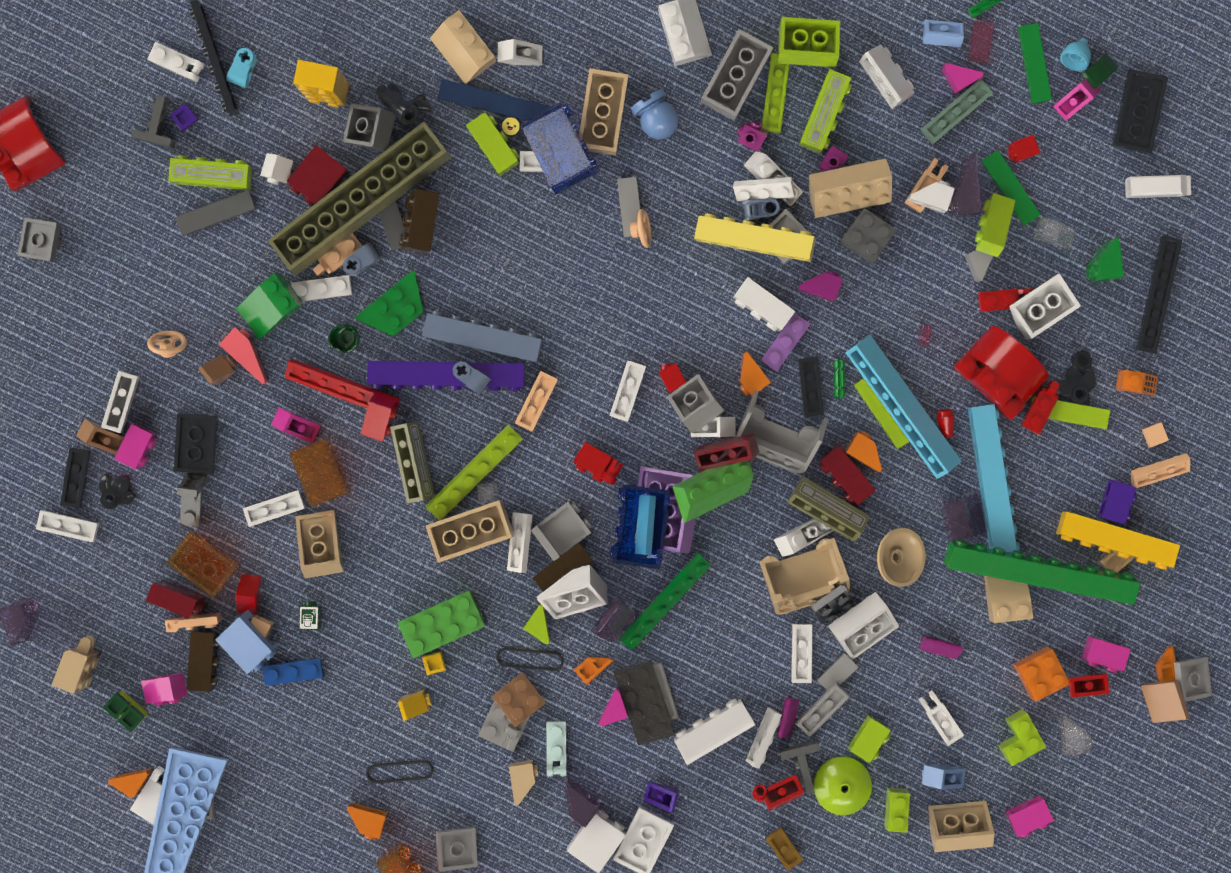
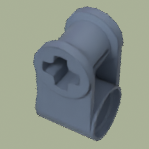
[741,199,780,222]
[343,242,381,276]
[453,362,491,395]

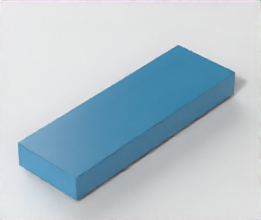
[635,495,656,555]

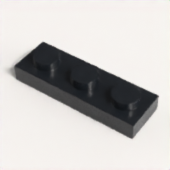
[798,357,824,417]
[60,447,91,508]

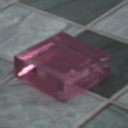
[917,325,932,346]

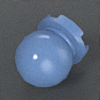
[631,89,679,140]

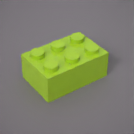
[777,17,840,67]

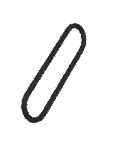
[496,648,564,671]
[366,760,433,784]

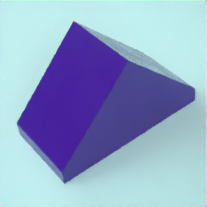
[644,782,679,813]

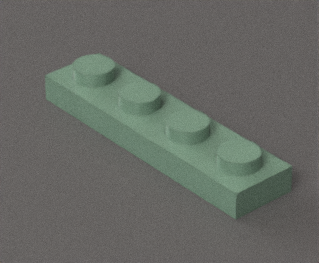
[920,79,993,145]

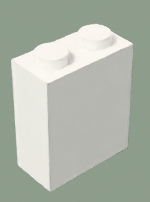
[567,809,626,873]

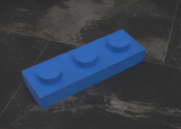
[262,658,324,686]

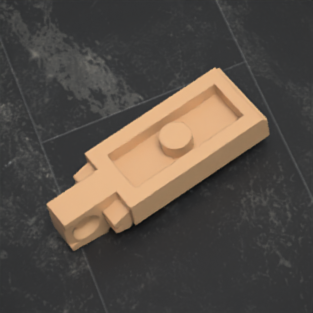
[313,233,363,276]
[165,612,222,632]

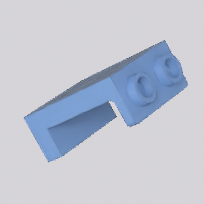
[216,610,279,674]

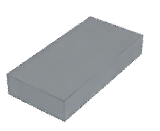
[817,653,858,690]

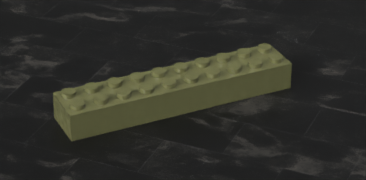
[267,122,451,276]

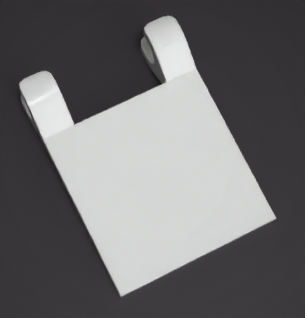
[130,766,165,825]

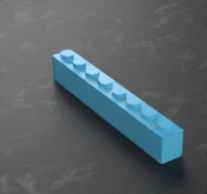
[845,335,961,479]
[967,404,1020,553]

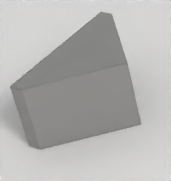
[964,250,993,282]

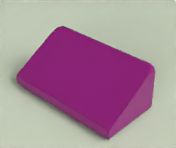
[919,636,963,659]
[776,696,799,738]

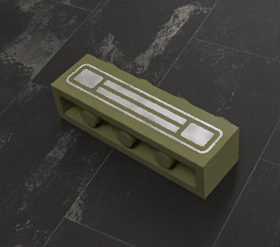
[390,421,435,503]
[787,477,870,542]

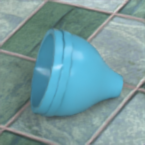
[1060,38,1091,71]

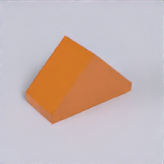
[108,768,152,799]

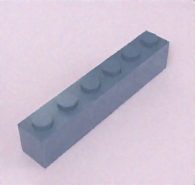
[422,311,542,363]

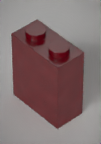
[287,145,349,206]
[146,579,206,619]

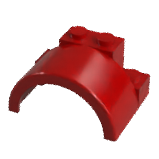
[0,96,66,192]
[952,326,1049,421]

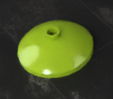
[813,756,872,815]

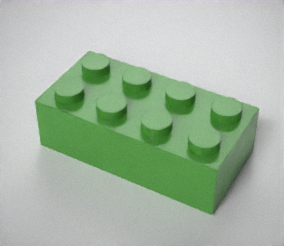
[398,589,486,659]

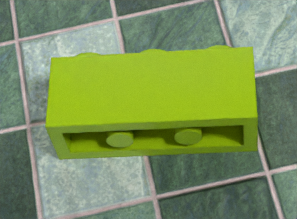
[466,112,520,176]
[975,193,1015,257]

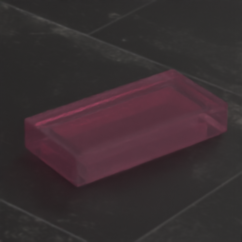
[968,21,994,64]

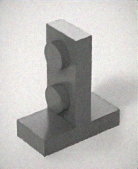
[131,95,176,149]
[177,473,207,527]
[779,740,820,794]

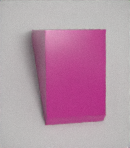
[941,63,984,94]
[598,687,628,726]

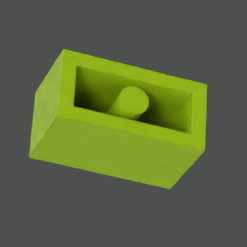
[847,715,891,763]
[884,788,910,833]

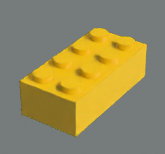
[293,60,350,108]

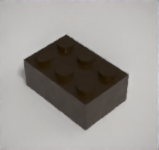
[399,189,440,255]

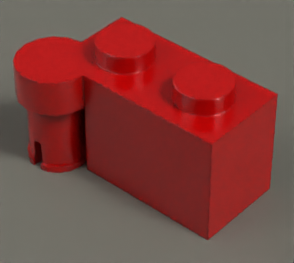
[573,442,624,486]
[752,774,804,812]

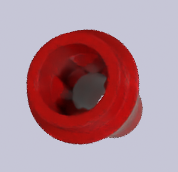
[936,409,955,438]

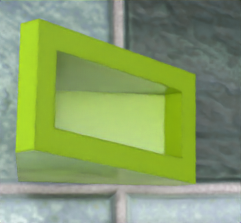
[523,604,550,644]

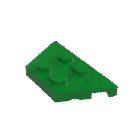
[355,271,424,337]

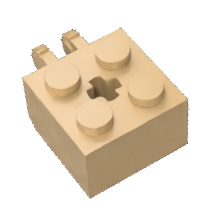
[51,636,99,694]

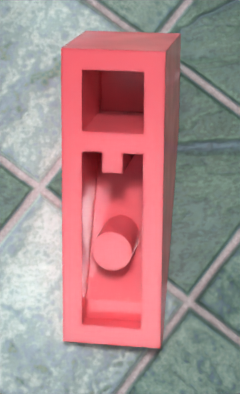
[219,327,269,384]

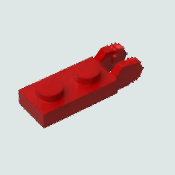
[978,288,1033,312]

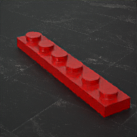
[284,358,401,409]

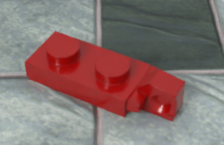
[1021,381,1060,435]

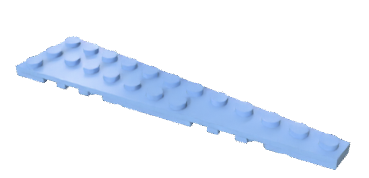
[144,747,228,873]

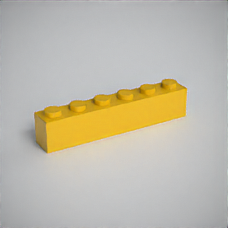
[1056,511,1180,570]

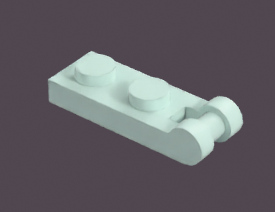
[546,721,566,776]

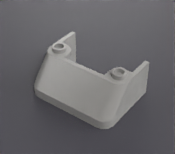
[735,390,828,473]

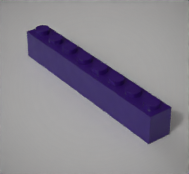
[367,361,525,391]

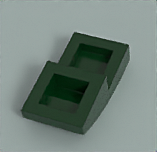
[1082,53,1119,89]

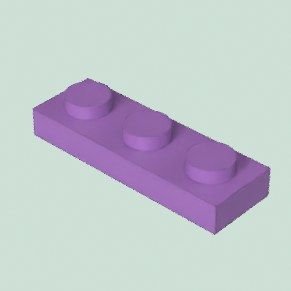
[760,313,810,372]

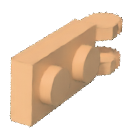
[904,158,949,213]

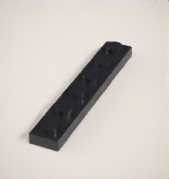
[189,0,239,116]
[1135,236,1183,354]

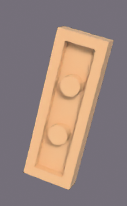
[515,371,558,432]
[1131,453,1190,488]

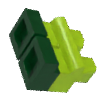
[103,690,149,732]

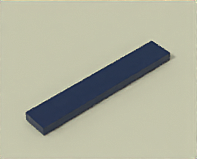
[437,79,556,127]

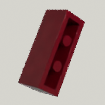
[693,433,759,471]
[819,445,876,505]

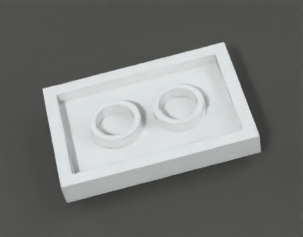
[613,806,674,873]

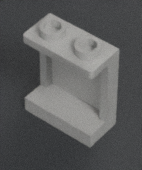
[531,501,592,561]

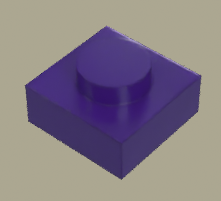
[170,103,198,132]

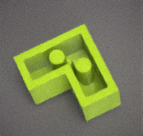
[998,710,1046,766]

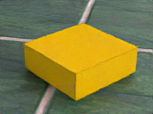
[422,651,446,676]

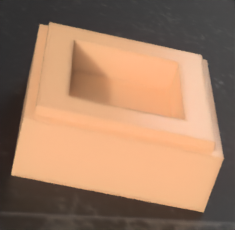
[1142,422,1169,447]

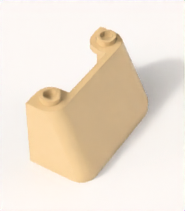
[760,538,850,615]

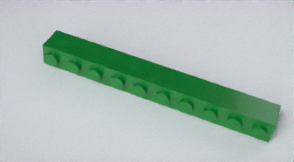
[944,539,1141,605]

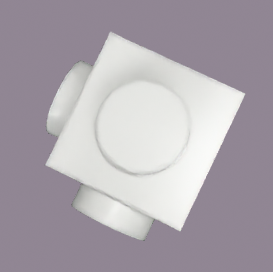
[260,153,293,185]

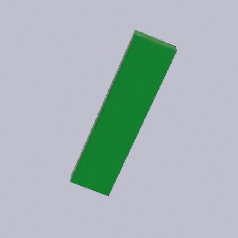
[1017,23,1052,104]
[981,150,1041,226]

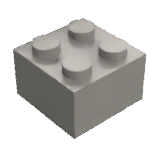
[667,374,724,434]

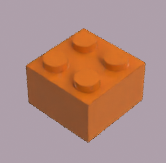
[1013,647,1069,702]

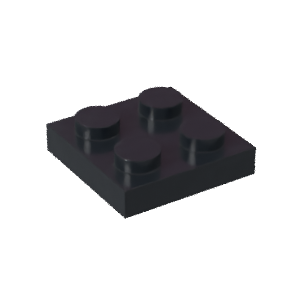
[811,584,853,624]

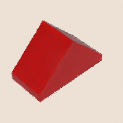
[236,574,262,615]

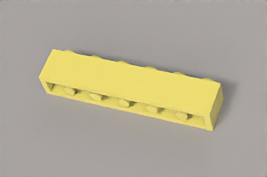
[694,214,816,262]

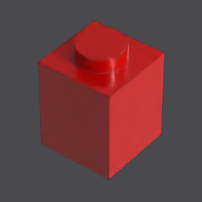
[1007,134,1041,164]
[658,362,686,393]

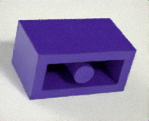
[1097,480,1137,524]

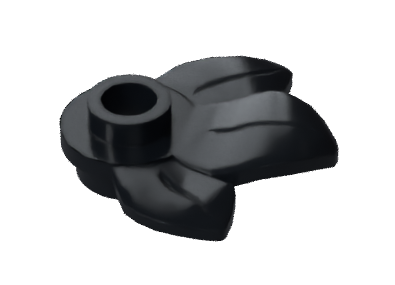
[1057,366,1096,404]
[99,474,136,509]

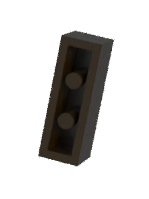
[533,542,594,592]
[186,629,220,692]

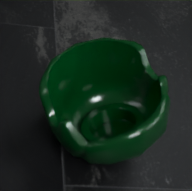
[328,323,360,353]

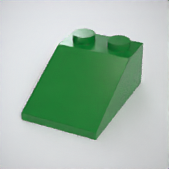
[236,273,305,340]

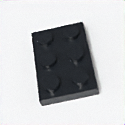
[173,413,218,474]

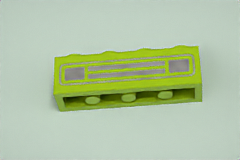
[799,69,852,153]
[168,155,252,191]

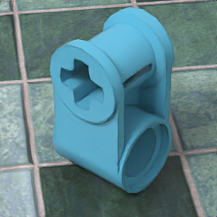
[227,48,257,88]

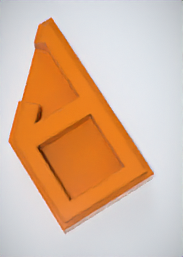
[1155,645,1176,682]
[574,657,613,685]

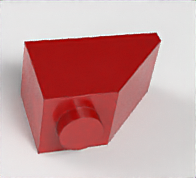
[1068,674,1110,698]

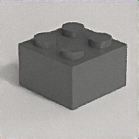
[343,103,395,151]
[839,208,896,264]

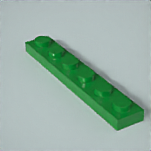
[619,553,711,650]

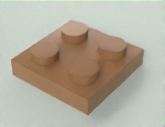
[491,672,546,728]

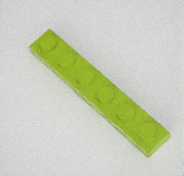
[425,424,523,521]

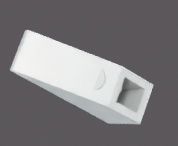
[744,151,803,206]
[774,519,834,557]

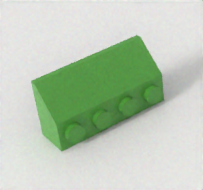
[672,460,754,523]

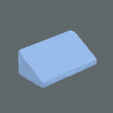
[923,19,964,47]

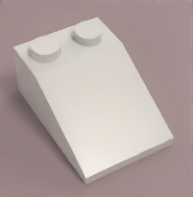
[537,565,607,619]

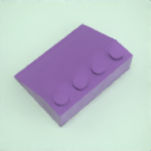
[628,466,696,553]

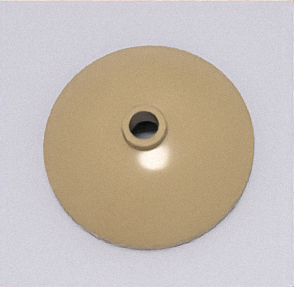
[877,528,926,587]

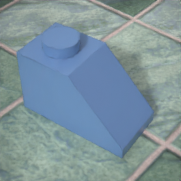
[922,764,966,790]

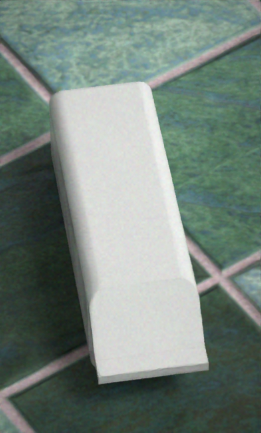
[1125,175,1191,198]

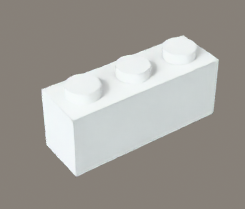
[733,277,795,332]
[101,371,140,433]

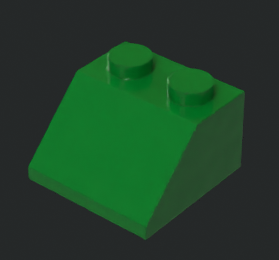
[1086,238,1124,283]

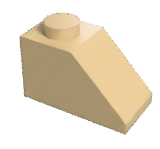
[509,760,539,805]

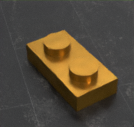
[765,826,803,871]

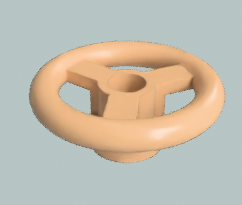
[630,209,652,248]
[147,331,187,358]

